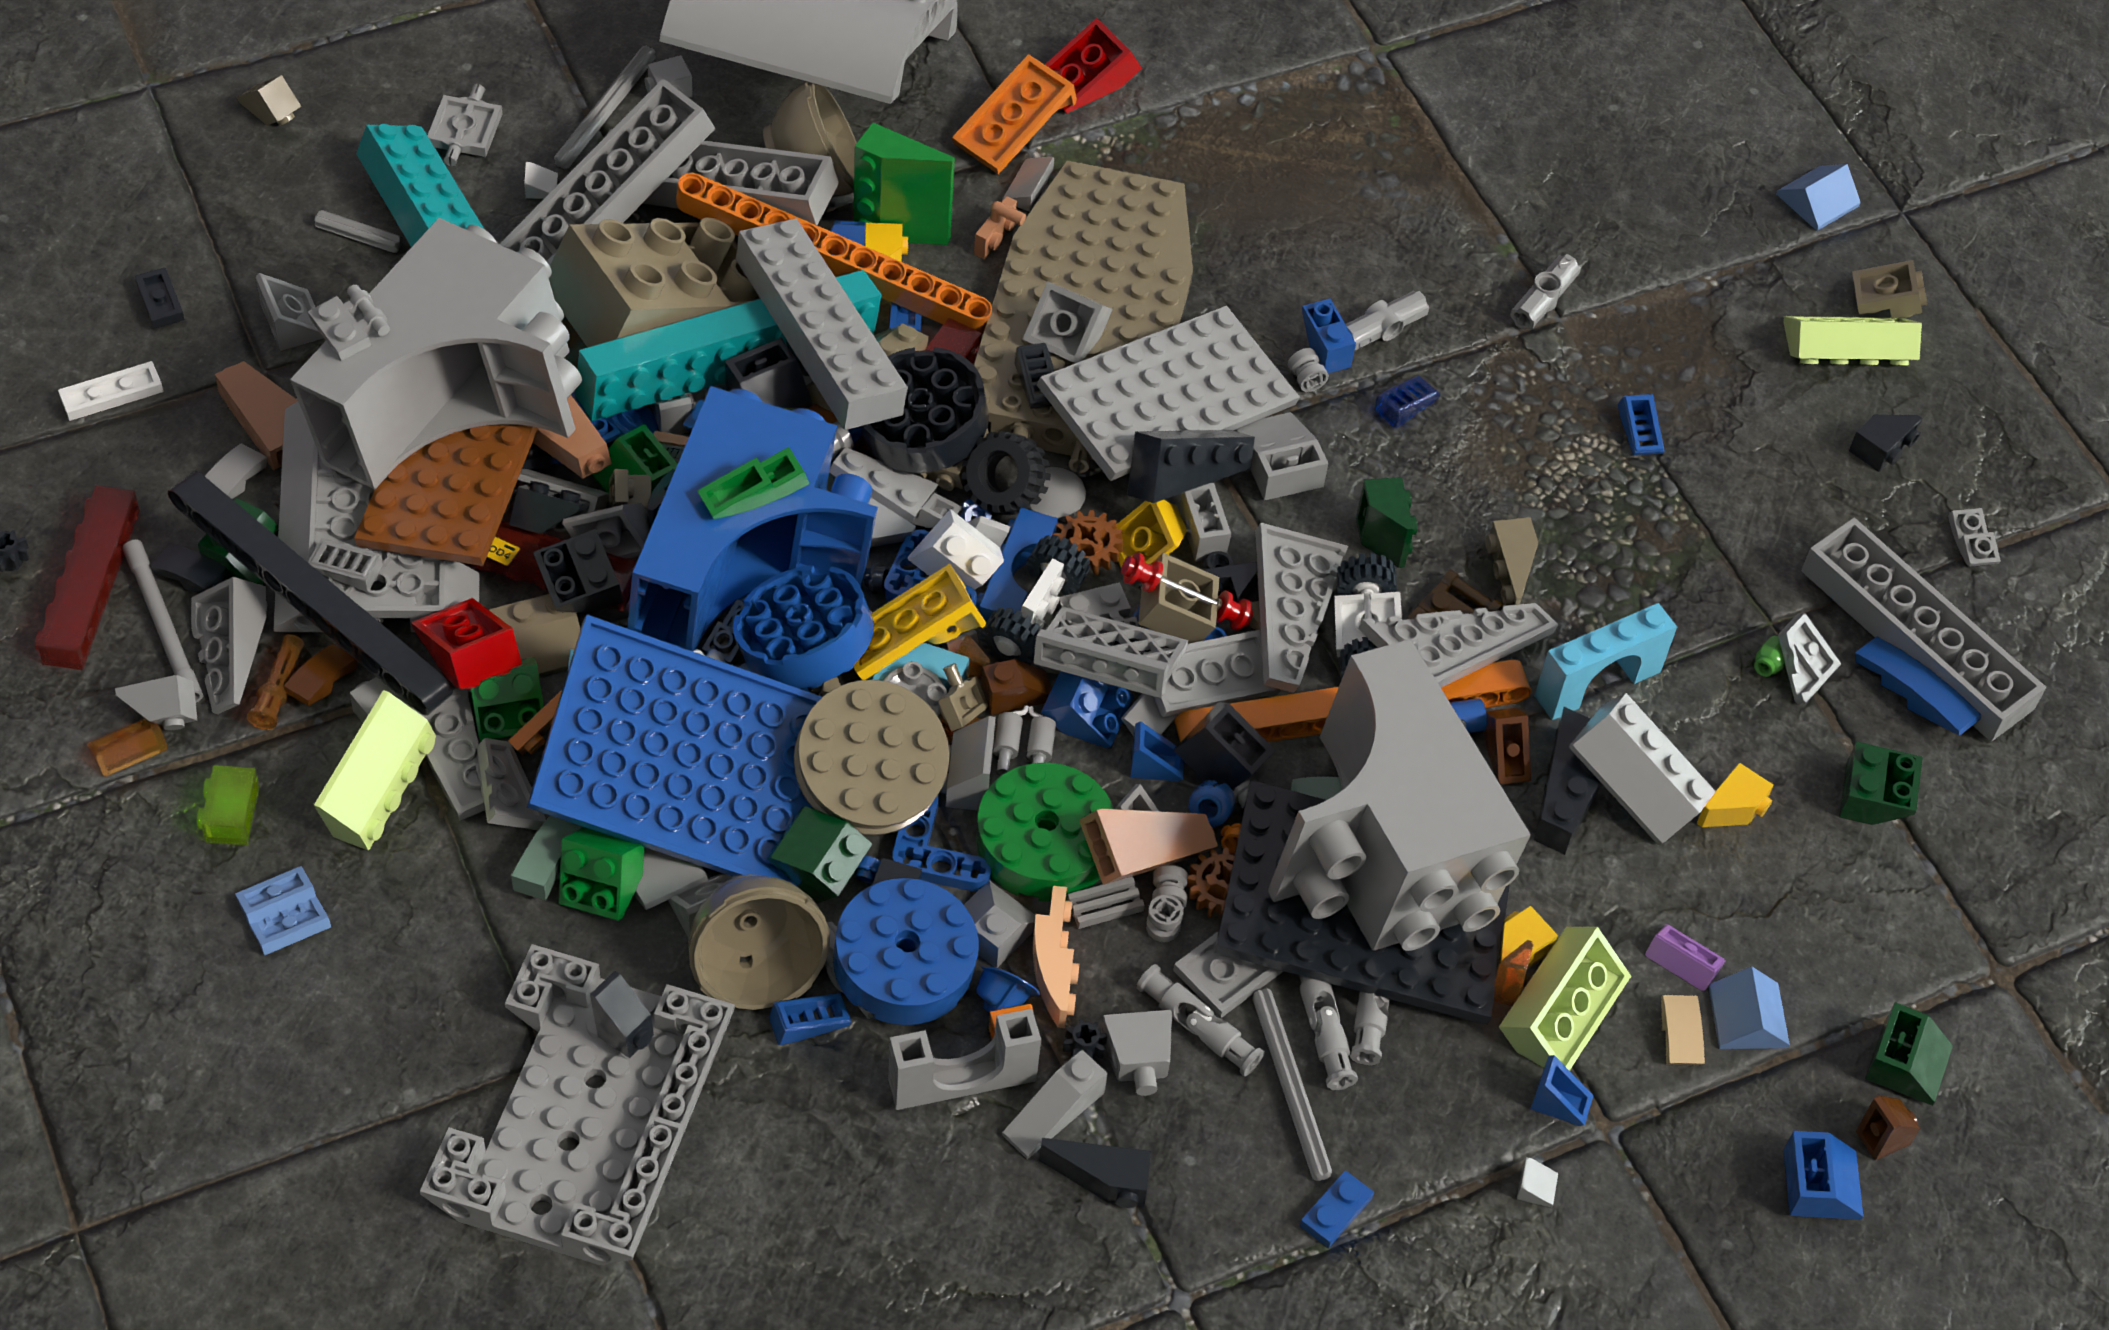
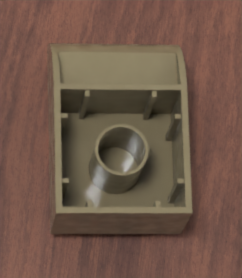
[549,218,761,347]

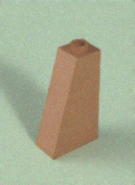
[215,361,298,470]
[533,395,612,478]
[1079,809,1218,885]

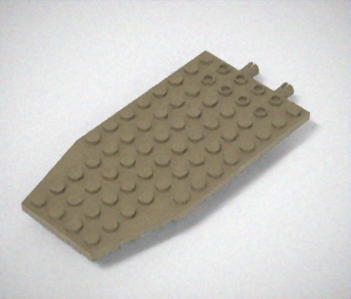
[974,161,1193,473]

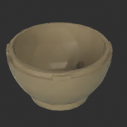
[763,81,857,197]
[688,874,830,1010]

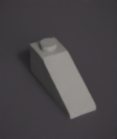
[1002,1050,1107,1159]

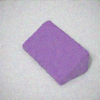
[1645,924,1725,991]

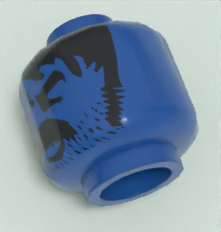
[1188,779,1236,828]

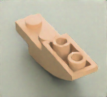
[1033,886,1080,1028]

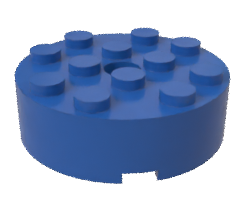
[733,565,874,688]
[833,878,979,1025]

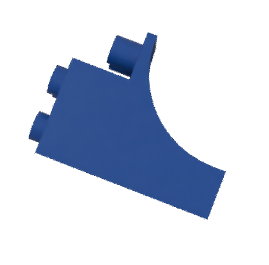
[627,386,878,651]

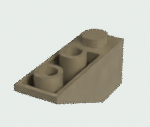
[1485,517,1538,606]

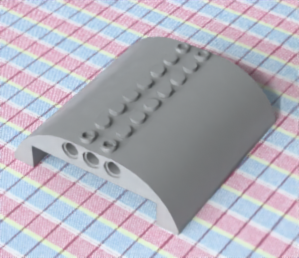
[659,0,957,104]

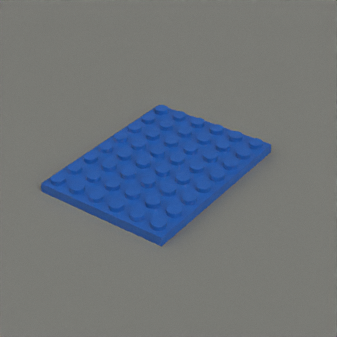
[526,615,822,886]

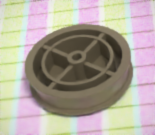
[794,680,949,835]

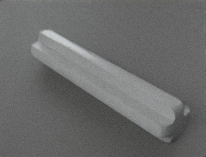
[314,210,402,253]

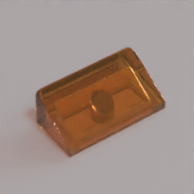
[87,718,168,776]
[1494,940,1534,1006]

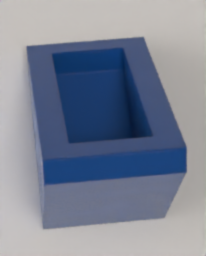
[1130,721,1184,782]
[1530,1055,1594,1126]

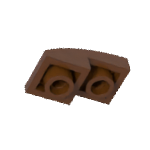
[283,643,357,706]

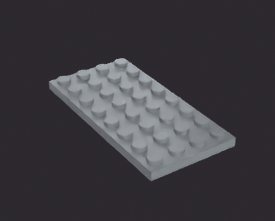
[1037,306,1300,481]

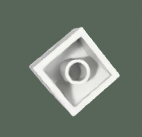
[908,509,1004,590]

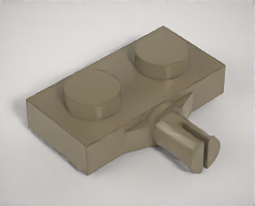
[938,663,989,731]

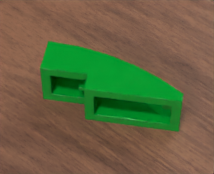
[697,447,810,519]

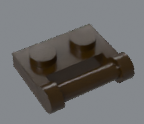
[1418,569,1504,614]

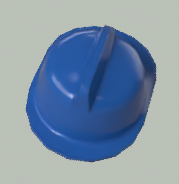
[976,966,1040,1013]

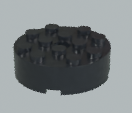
[860,347,989,473]

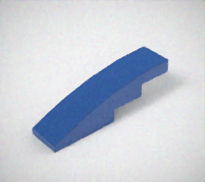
[1855,636,1981,735]

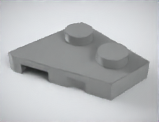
[1778,613,1841,704]

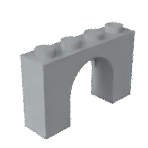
[888,1009,1041,1110]

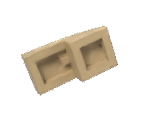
[1661,995,1705,1065]

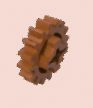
[1053,510,1123,575]
[1186,847,1234,918]

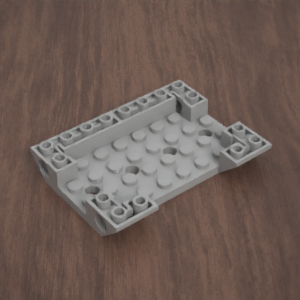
[274,401,480,632]
[420,944,735,1265]

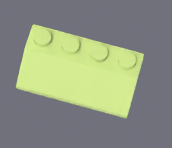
[1784,316,1922,365]
[314,690,436,851]
[1499,927,1631,1071]

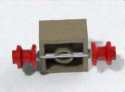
[1121,552,1253,644]

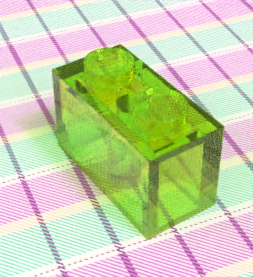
[197,765,260,845]

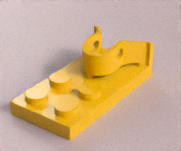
[854,563,986,680]

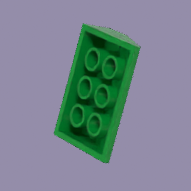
[853,123,955,245]

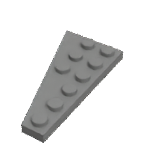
[1255,523,1348,693]
[1358,603,1558,687]

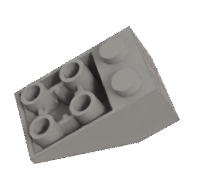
[1233,412,1328,501]

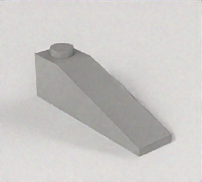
[191,577,267,714]

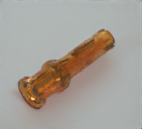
[247,635,304,730]

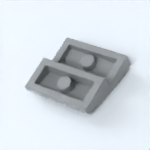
[634,847,708,910]

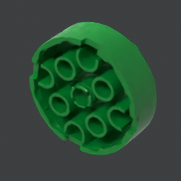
[976,762,1114,901]

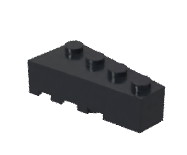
[1127,430,1255,503]
[1534,707,1603,855]

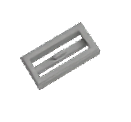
[1067,877,1145,929]

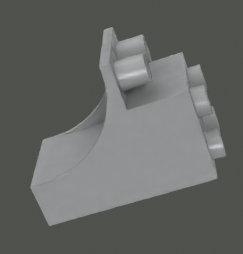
[290,218,582,489]
[1268,639,1531,951]

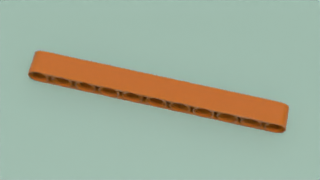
[676,173,992,337]
[1174,660,1531,743]

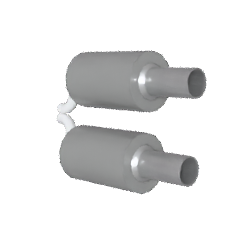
[993,706,1056,775]

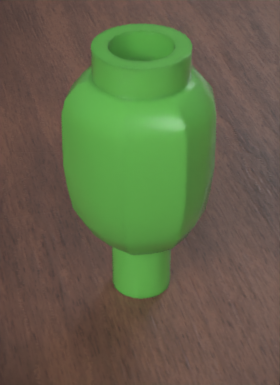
[1754,635,1785,677]

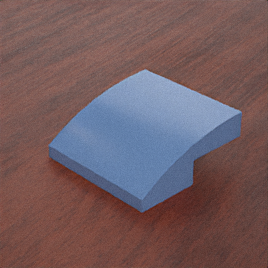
[235,866,331,955]

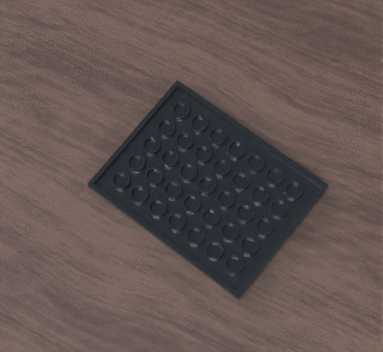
[1214,780,1510,1025]

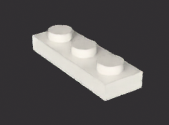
[58,361,164,421]

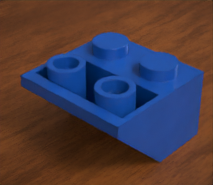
[1041,671,1134,748]
[1783,1131,1864,1220]

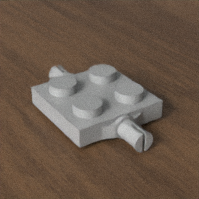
[427,84,503,166]

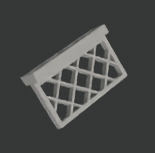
[1034,606,1188,698]

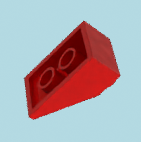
[1045,18,1142,113]
[411,598,522,690]

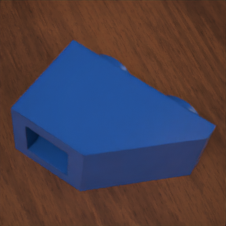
[1302,298,1356,373]

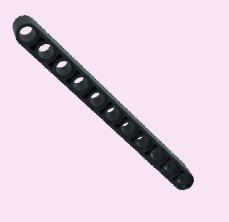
[167,471,453,716]

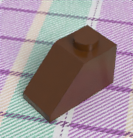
[981,659,1052,715]
[1485,708,1531,785]
[1856,1096,1920,1161]

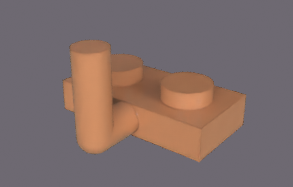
[974,196,1026,259]

